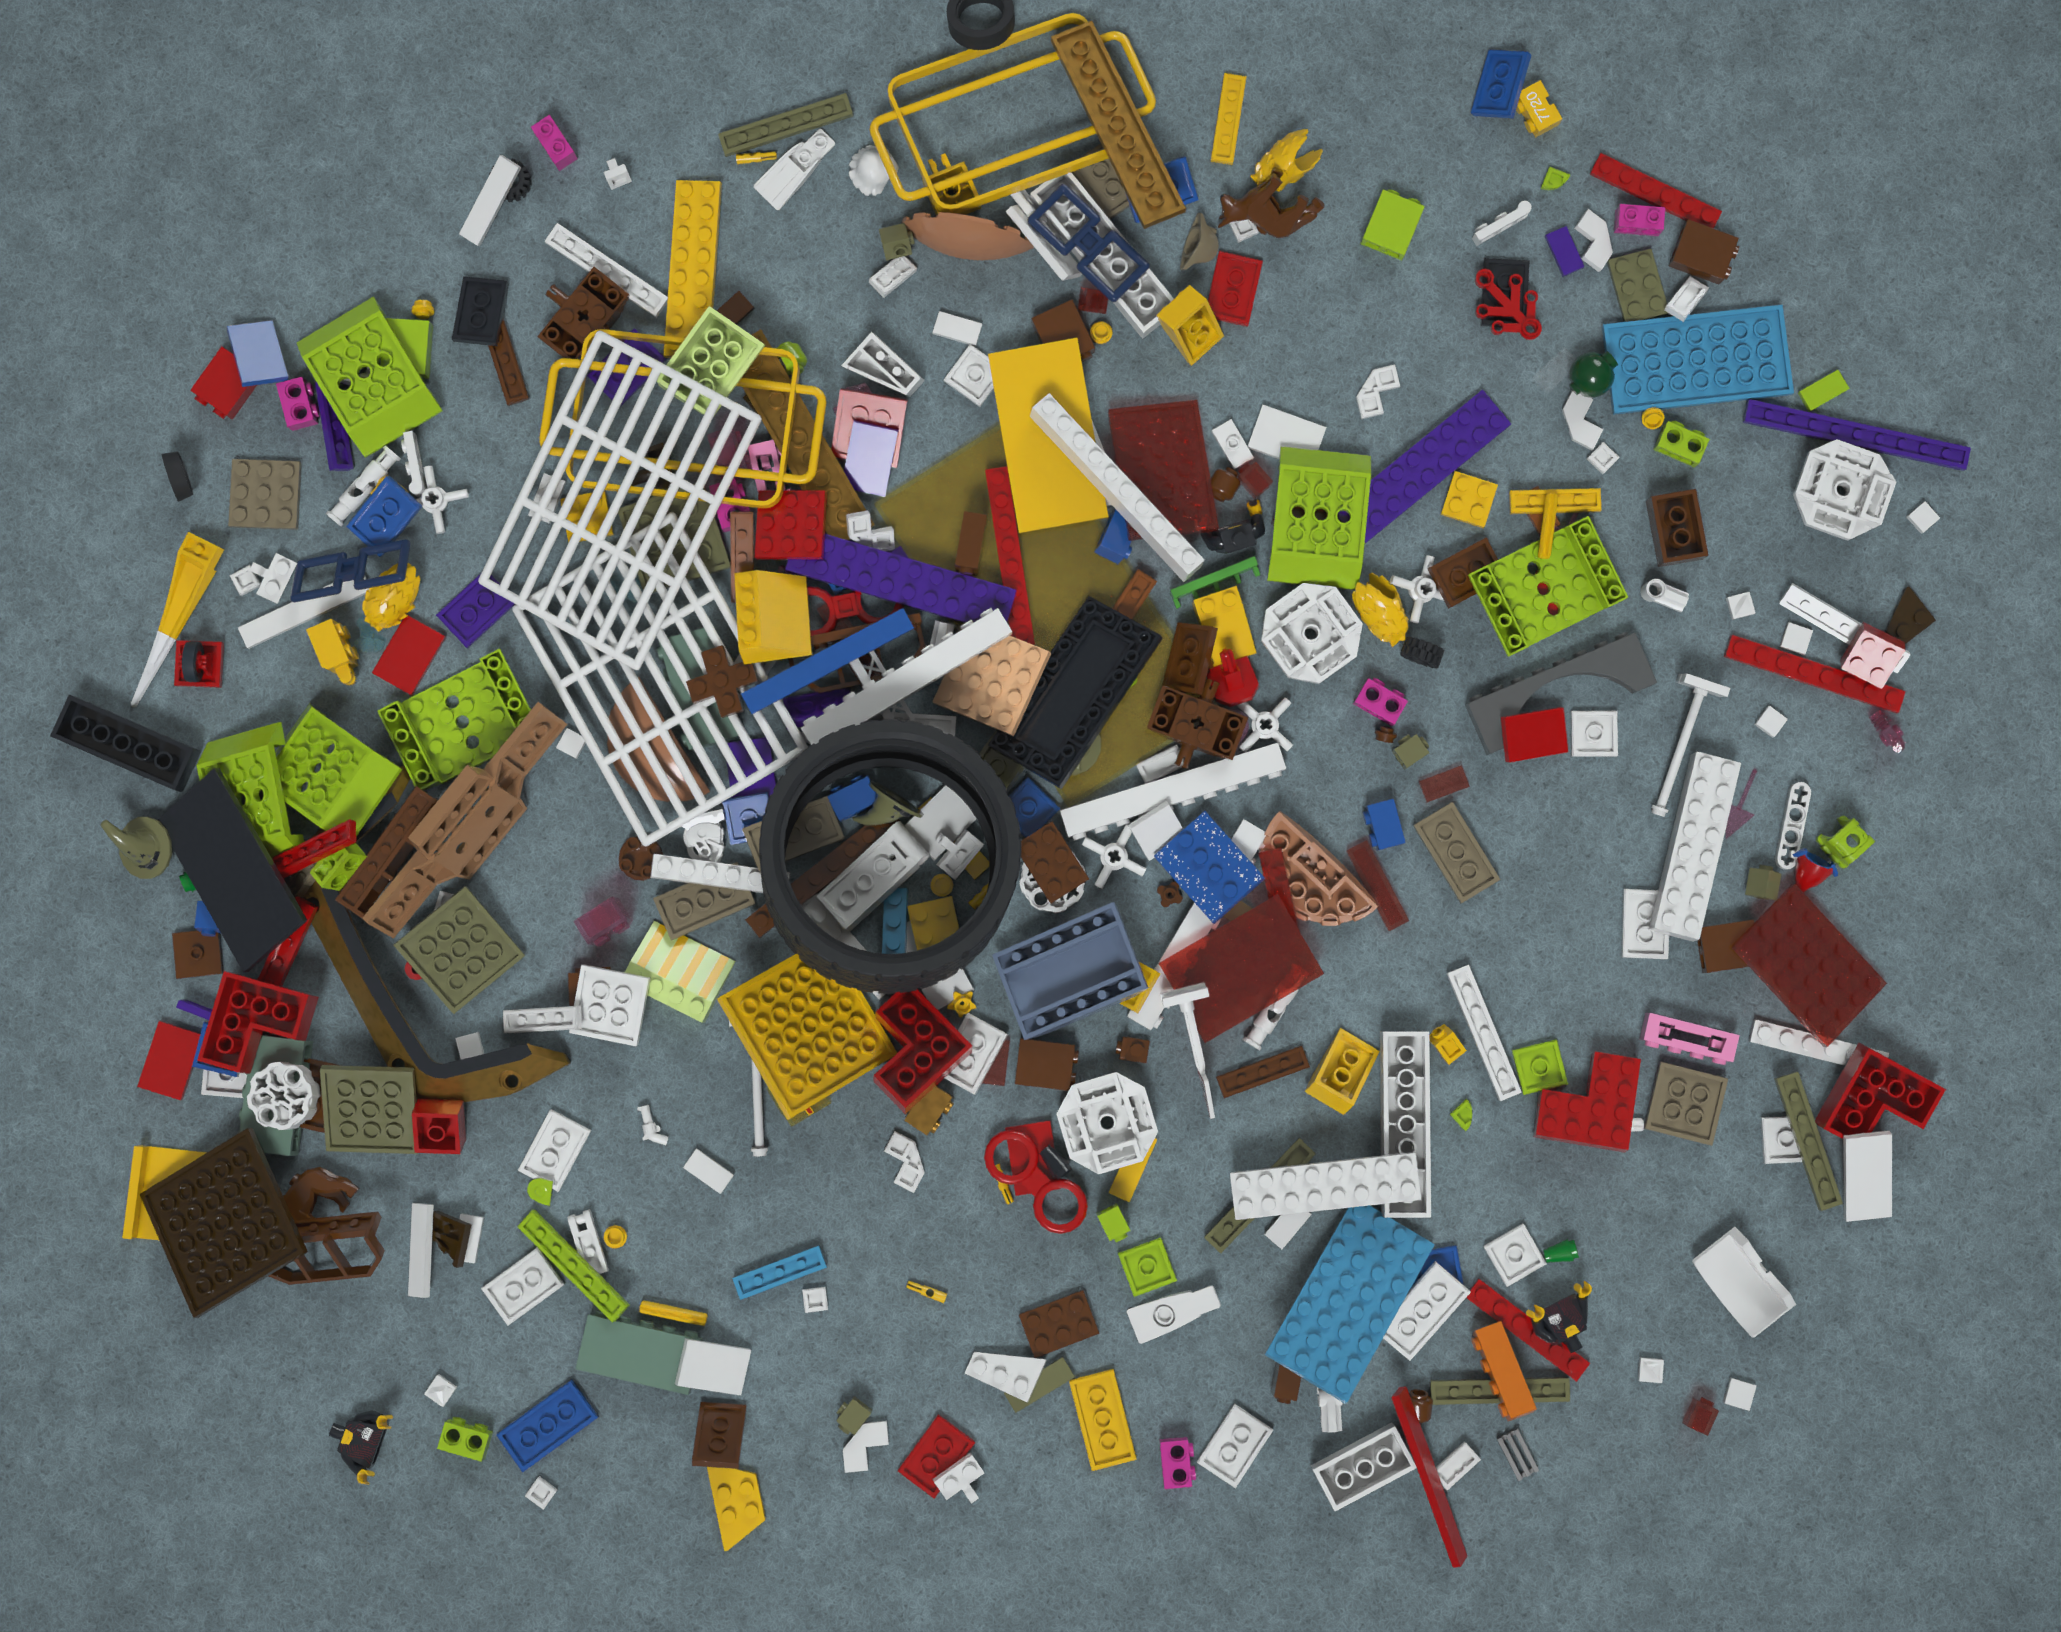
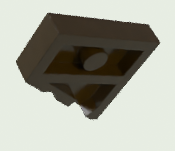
[1885,586,1936,644]
[432,1211,472,1268]

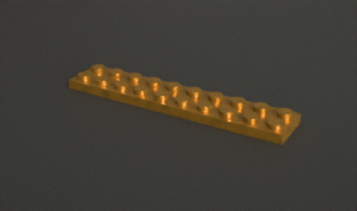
[1051,20,1186,229]
[742,329,875,541]

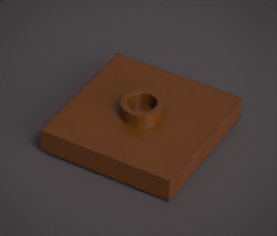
[172,931,223,979]

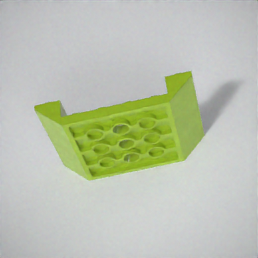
[297,296,443,458]
[1267,447,1371,590]
[1468,516,1629,657]
[377,649,531,790]
[275,704,402,836]
[197,722,304,858]

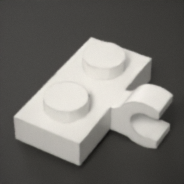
[249,553,297,604]
[935,829,984,880]
[932,1452,984,1504]

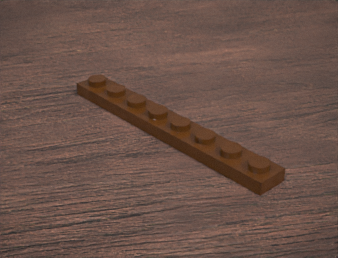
[745,819,900,939]

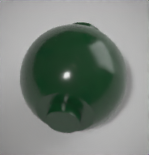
[1569,351,1618,398]

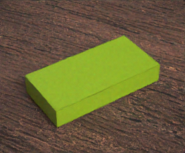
[1798,370,1850,412]

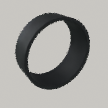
[162,451,193,502]

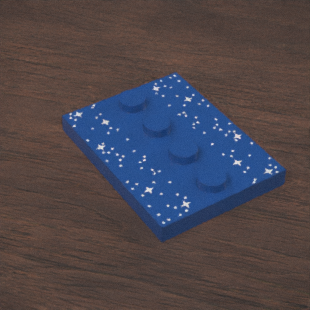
[1154,811,1266,924]

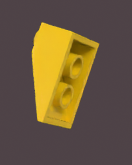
[1156,285,1224,366]
[1192,586,1256,667]
[1304,1028,1380,1115]

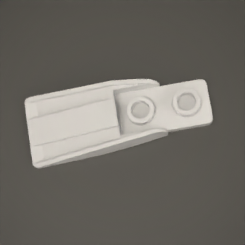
[754,129,835,210]
[1127,1285,1221,1344]

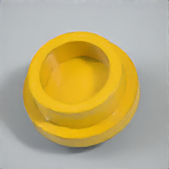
[411,300,434,319]
[1090,321,1112,344]
[1641,407,1665,429]
[931,874,953,897]
[604,1225,627,1248]

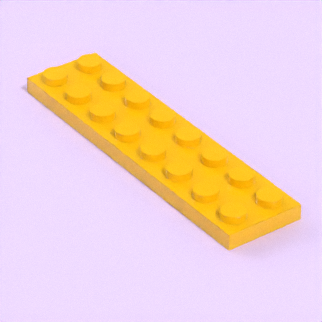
[664,180,722,358]

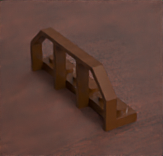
[788,613,925,694]
[335,786,439,918]
[269,1211,385,1285]

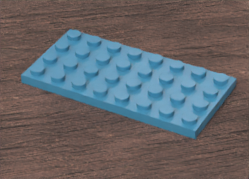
[1602,305,1794,415]
[1265,1205,1435,1404]

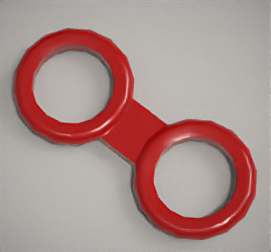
[807,586,905,636]
[984,1129,1088,1234]

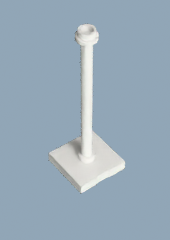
[1651,673,1730,817]
[729,1021,768,1157]

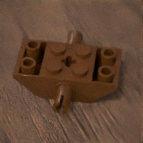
[537,267,630,360]
[1147,679,1249,769]

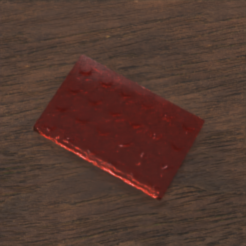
[1107,400,1219,541]
[1731,884,1887,1047]
[1158,894,1324,1043]

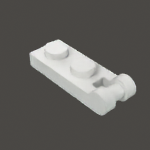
[1472,201,1531,246]
[401,431,426,498]
[567,1209,609,1274]

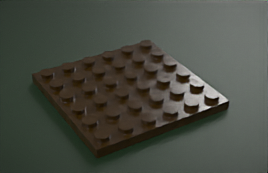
[140,1128,308,1318]

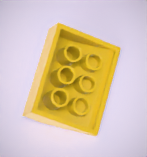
[734,570,812,664]

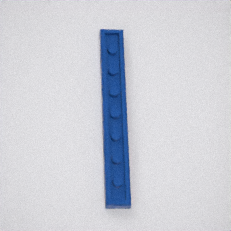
[741,608,914,715]

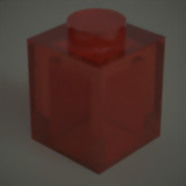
[1078,287,1108,314]
[1238,461,1273,500]
[1682,1397,1719,1436]

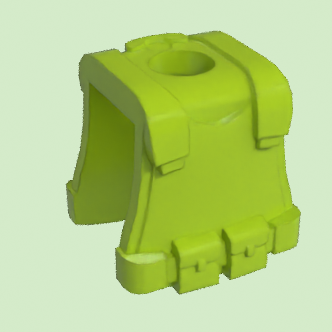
[1816,816,1875,869]

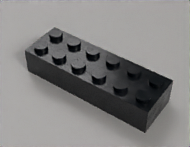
[50,695,201,793]

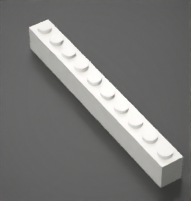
[1030,393,1205,582]
[801,608,1012,745]
[1060,743,1286,840]
[1127,819,1265,1030]

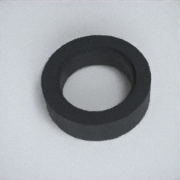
[946,0,1015,50]

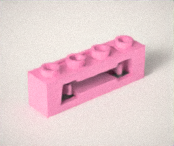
[748,440,790,491]
[1639,1013,1740,1065]

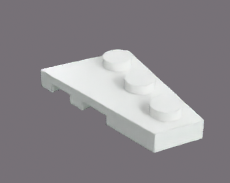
[965,1352,1047,1403]

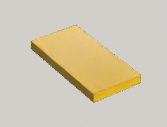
[1069,1369,1137,1471]

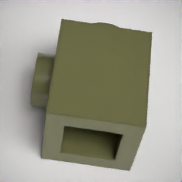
[879,223,914,261]
[1392,734,1429,770]
[1745,865,1782,901]
[836,1396,872,1435]

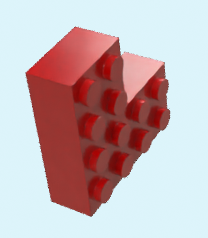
[197,971,319,1074]
[873,989,973,1114]
[1815,1042,1946,1139]
[1533,1051,1641,1153]

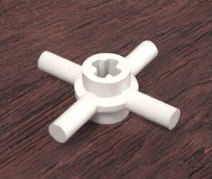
[416,466,469,534]
[1390,555,1444,623]
[1237,697,1293,753]
[1082,824,1146,889]

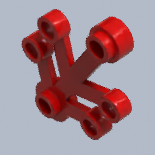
[1475,269,1542,340]

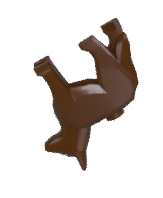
[1218,167,1324,238]
[283,1167,360,1242]

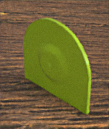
[527,1178,553,1206]

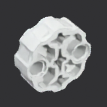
[1019,852,1086,913]
[247,1062,321,1130]

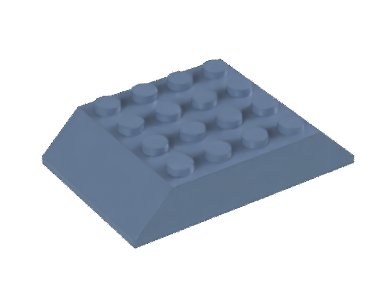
[992,902,1148,1040]

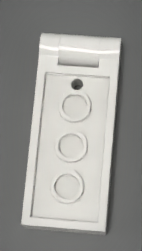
[817,821,930,932]

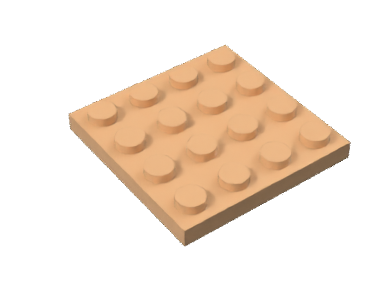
[933,636,1051,736]

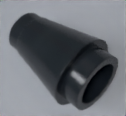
[1039,1145,1072,1180]

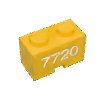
[1516,80,1562,138]

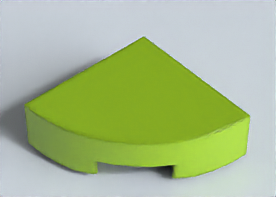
[1540,167,1570,190]
[1449,1099,1472,1131]

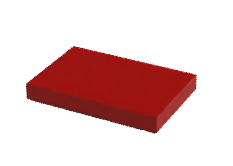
[1208,251,1263,327]
[372,616,446,696]
[1501,707,1568,763]
[137,1021,201,1101]
[1005,1120,1061,1196]
[897,1414,976,1499]

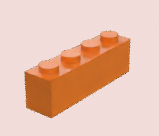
[1471,1321,1537,1421]

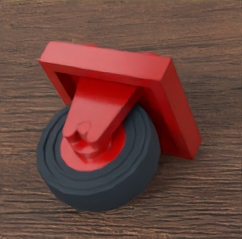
[174,640,224,688]

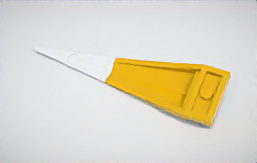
[131,532,224,707]

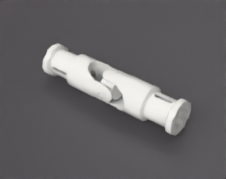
[326,445,401,527]
[1242,963,1309,1051]

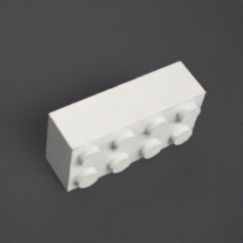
[1311,1422,1417,1511]

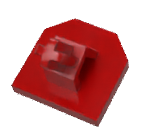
[1206,648,1259,707]

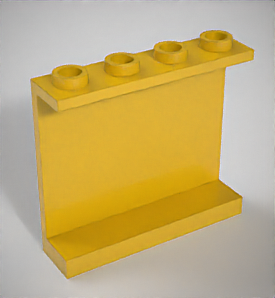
[122,1145,207,1241]

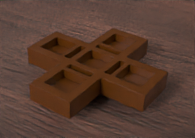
[686,645,759,718]

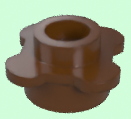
[1157,882,1183,907]

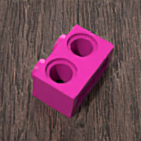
[531,115,578,171]
[1614,204,1665,236]
[276,377,320,431]
[709,478,750,532]
[1353,678,1408,726]
[1159,1437,1196,1489]

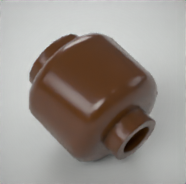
[1207,467,1241,502]
[1409,1389,1433,1425]

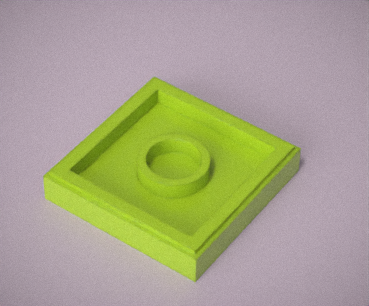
[1511,1040,1568,1095]
[1118,1237,1177,1297]

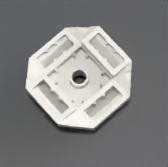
[1793,439,1896,541]
[1261,583,1363,684]
[1057,1072,1158,1174]

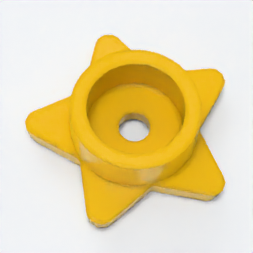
[947,991,976,1018]

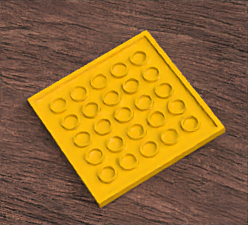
[717,953,897,1120]

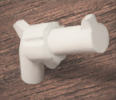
[637,1105,668,1145]

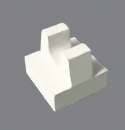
[604,158,632,190]

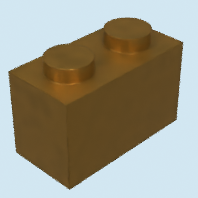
[904,1086,954,1135]

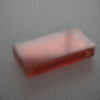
[1419,765,1470,803]
[982,1040,1010,1086]

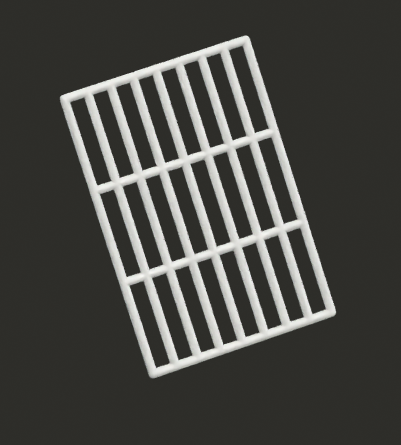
[478,330,762,670]
[512,512,808,846]

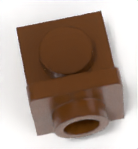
[1115,1036,1150,1063]

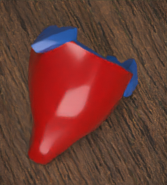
[1792,848,1838,895]

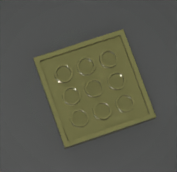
[618,484,731,593]
[393,885,525,1014]
[320,1065,418,1154]

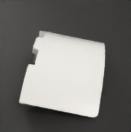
[1692,1227,1796,1337]

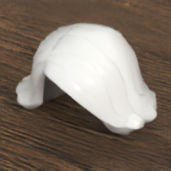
[849,145,899,196]

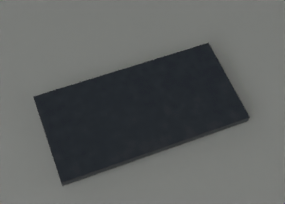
[988,596,1163,789]
[158,768,308,972]

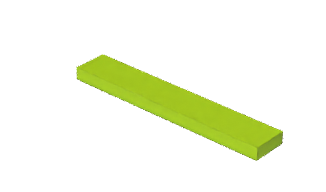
[517,1210,630,1323]

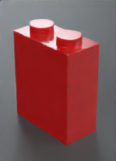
[190,346,257,420]

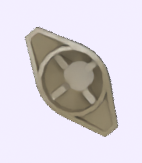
[1180,213,1219,270]

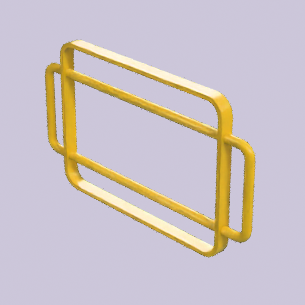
[869,13,1156,214]
[539,329,826,508]

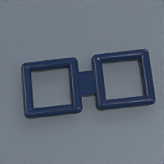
[1027,183,1150,302]
[290,539,411,603]

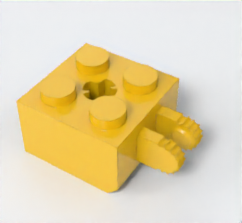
[922,153,982,215]
[306,619,359,686]

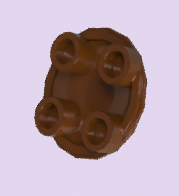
[619,836,663,881]

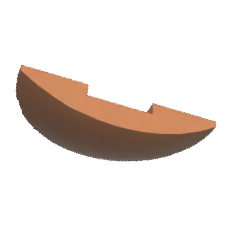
[902,212,1034,260]
[607,677,710,802]
[1260,811,1379,926]

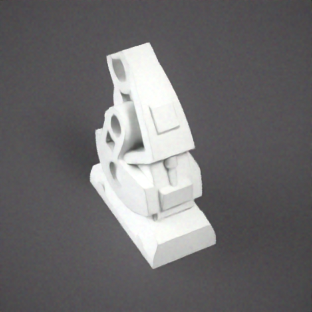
[682,809,726,863]

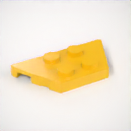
[707,1467,766,1551]

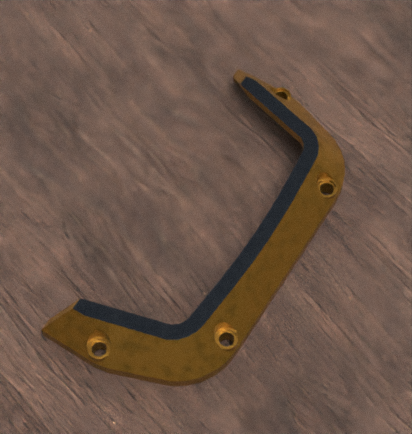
[303,765,571,1102]

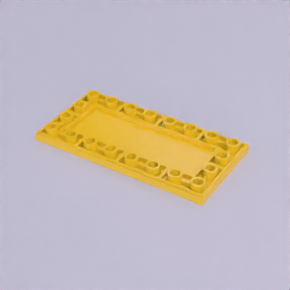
[988,338,1109,534]

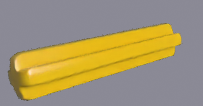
[1538,493,1558,559]
[639,1300,708,1326]

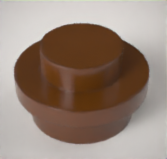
[1374,726,1397,743]

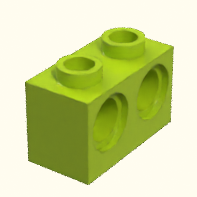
[1653,421,1710,468]
[309,843,367,891]
[1096,1203,1130,1242]
[437,1417,493,1462]

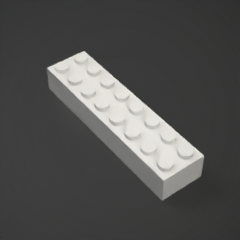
[1030,173,1174,339]
[1649,751,1741,942]
[1380,1032,1431,1218]
[1230,1152,1422,1220]

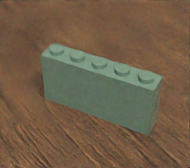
[657,628,740,751]
[237,1035,313,1156]
[576,1310,703,1395]

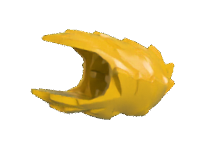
[1250,129,1323,192]
[362,563,420,631]
[1352,573,1409,647]

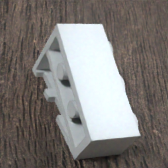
[841,332,925,397]

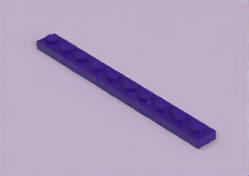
[1743,399,1971,471]

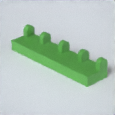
[1170,556,1260,609]

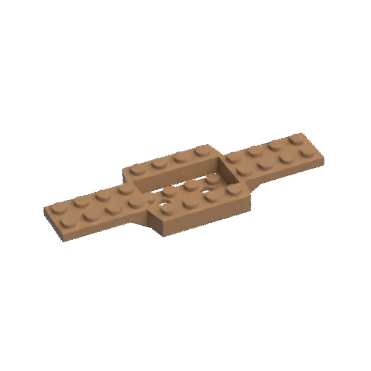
[362,702,567,939]

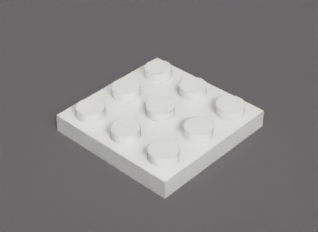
[569,964,650,1046]

